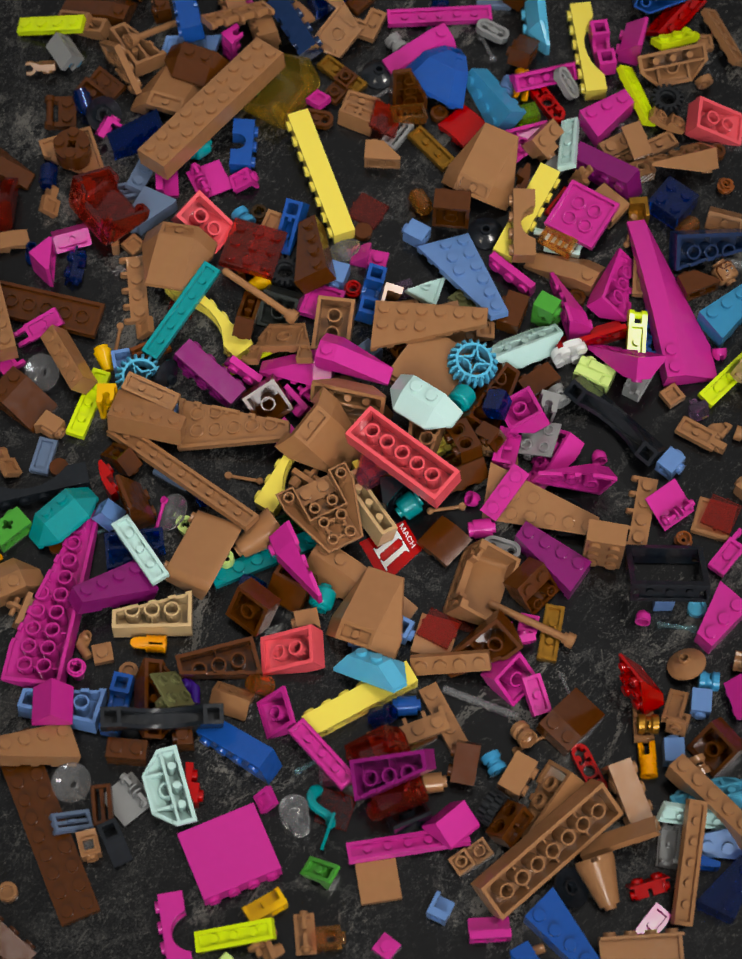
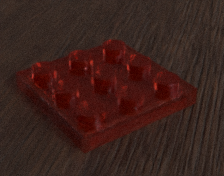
[219,218,288,280]

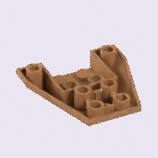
[131,64,202,116]
[441,123,519,211]
[142,221,218,291]
[274,386,362,473]
[276,462,363,554]
[325,566,405,659]

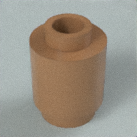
[418,772,447,794]

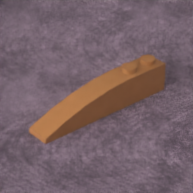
[307,544,418,619]

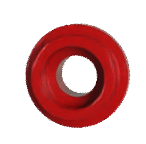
[344,280,362,298]

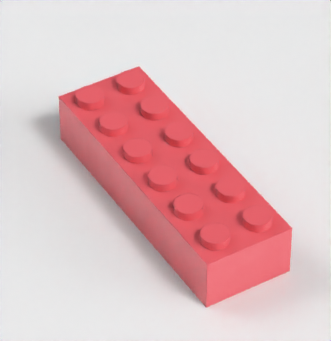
[345,406,461,509]

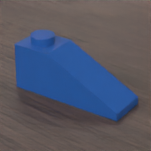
[272,198,310,256]

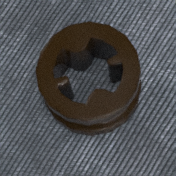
[251,204,267,223]

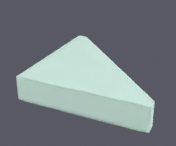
[404,277,445,304]

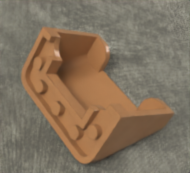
[164,510,242,600]
[443,538,521,626]

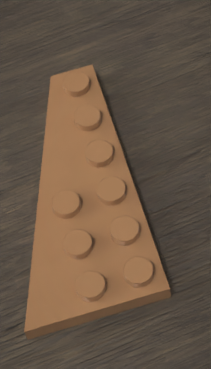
[482,462,600,535]

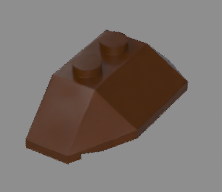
[164,42,229,88]
[134,658,170,740]

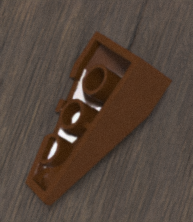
[389,68,428,114]
[0,147,35,191]

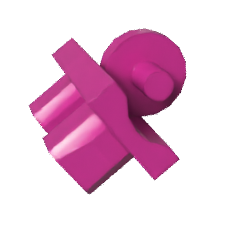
[283,384,311,418]

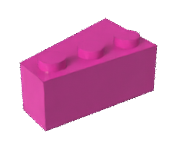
[578,89,634,148]
[694,581,742,654]

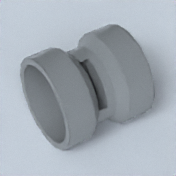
[385,32,407,53]
[547,383,572,409]

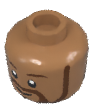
[711,259,739,287]

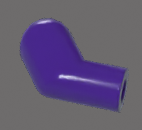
[182,678,200,706]

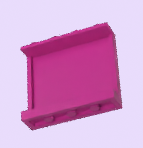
[177,802,282,906]

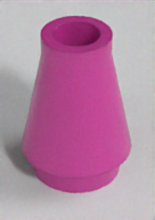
[66,658,86,681]

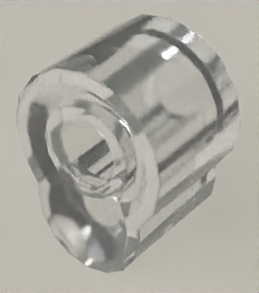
[278,794,311,838]

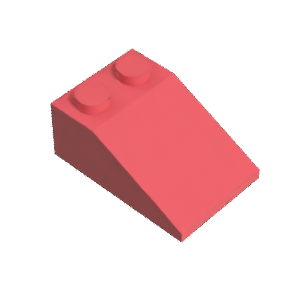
[685,96,742,147]
[171,190,239,254]
[260,624,325,675]

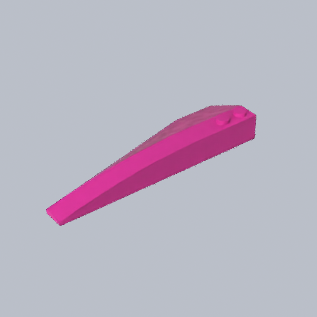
[626,220,717,387]
[1,510,99,688]

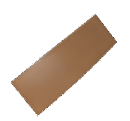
[58,9,112,41]

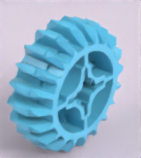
[447,338,498,389]
[115,354,160,392]

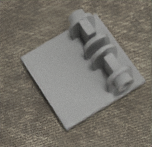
[518,423,562,460]
[104,771,150,827]

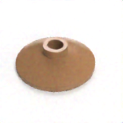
[667,648,706,680]

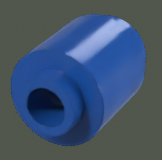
[392,695,421,716]

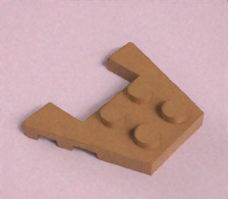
[315,0,363,59]
[241,323,314,365]

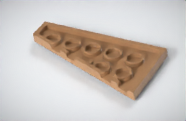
[370,300,488,352]
[177,398,290,452]

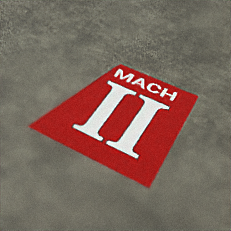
[359,520,422,575]

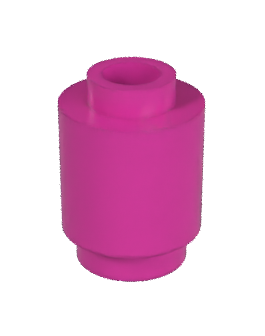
[467,518,496,539]

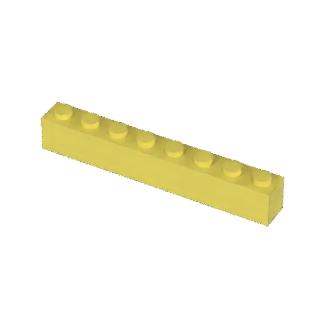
[285,108,355,244]

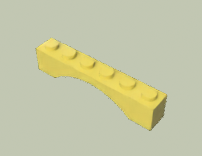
[566,2,607,101]
[164,287,253,360]
[254,411,309,516]

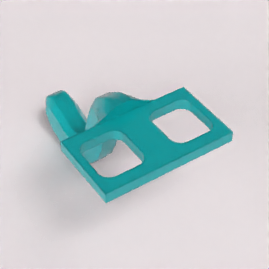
[306,785,336,850]

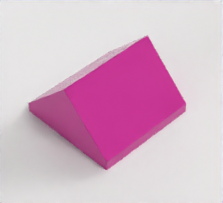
[28,237,57,287]
[32,678,74,726]
[256,686,296,739]
[422,800,480,850]

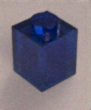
[482,389,512,420]

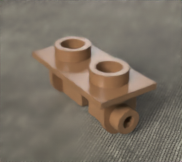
[293,910,317,956]

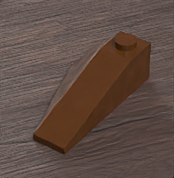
[61,0,138,26]
[447,609,524,678]

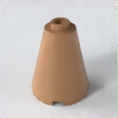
[233,508,280,558]
[575,851,620,911]

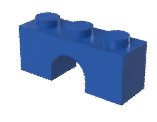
[229,118,259,174]
[354,263,387,325]
[98,671,135,738]

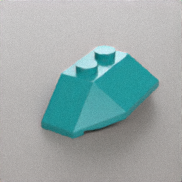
[29,487,99,549]

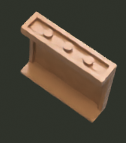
[389,335,482,396]
[598,928,685,959]

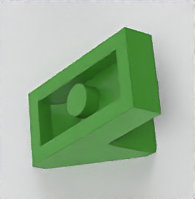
[300,856,341,890]

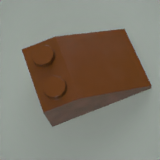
[0,366,58,434]
[115,474,157,530]
[536,688,605,757]

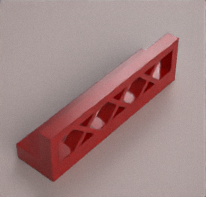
[646,0,707,37]
[555,321,627,349]

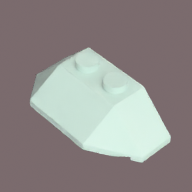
[491,323,563,369]
[390,374,463,430]
[142,745,197,827]

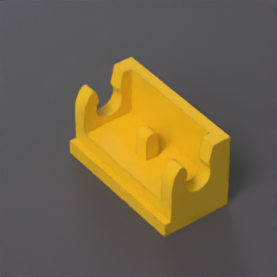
[96,383,118,419]
[241,887,289,922]

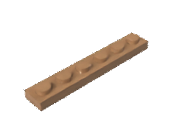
[670,798,708,927]

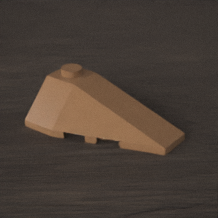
[524,253,606,297]

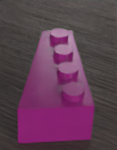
[573,141,642,201]
[173,338,246,408]
[515,521,592,600]
[67,560,159,615]
[349,748,436,801]

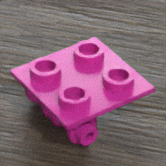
[186,160,232,198]
[645,478,695,531]

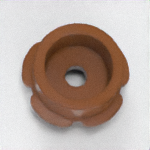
[717,178,735,195]
[674,531,693,545]

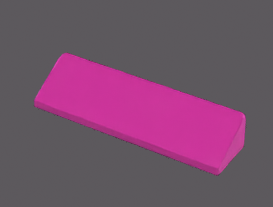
[509,62,577,93]

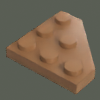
[99,39,142,95]
[38,126,106,177]

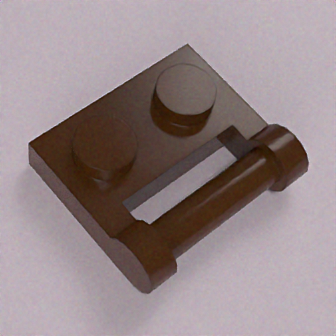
[44,95,77,131]

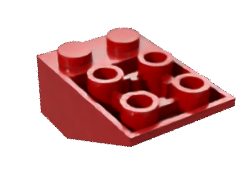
[618,653,664,715]

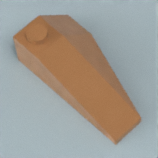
[644,142,719,174]
[521,759,585,838]

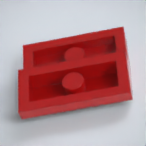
[438,105,485,148]

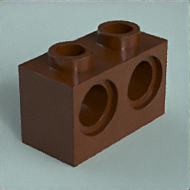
[443,417,483,464]
[485,799,534,849]

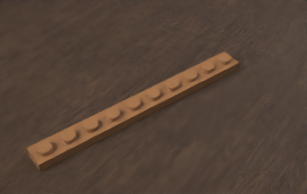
[106,430,259,532]

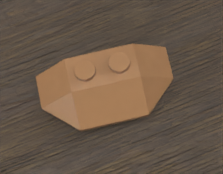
[637,42,708,87]
[310,378,386,424]
[0,558,44,607]

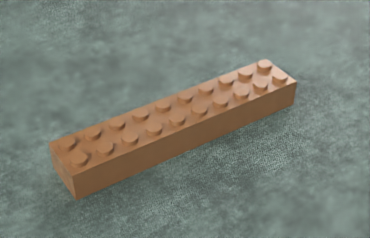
[137,37,286,180]

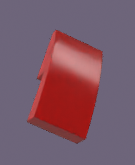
[98,459,119,502]
[185,762,204,808]

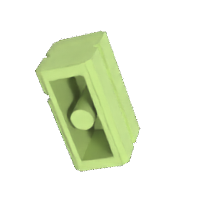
[572,355,616,394]

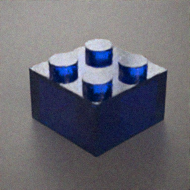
[648,176,699,231]

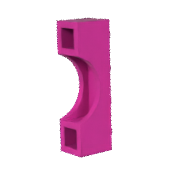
[154,890,193,959]

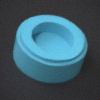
[687,602,707,619]

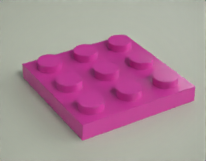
[544,179,620,251]

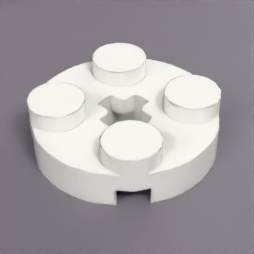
[550,338,588,368]

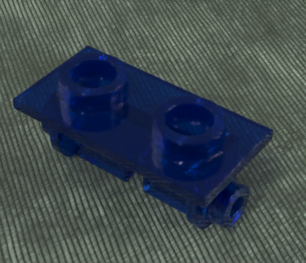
[63,245,87,285]

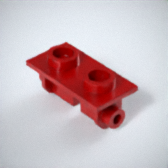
[625,872,671,901]

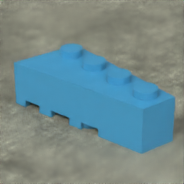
[466,68,527,130]
[697,284,742,348]

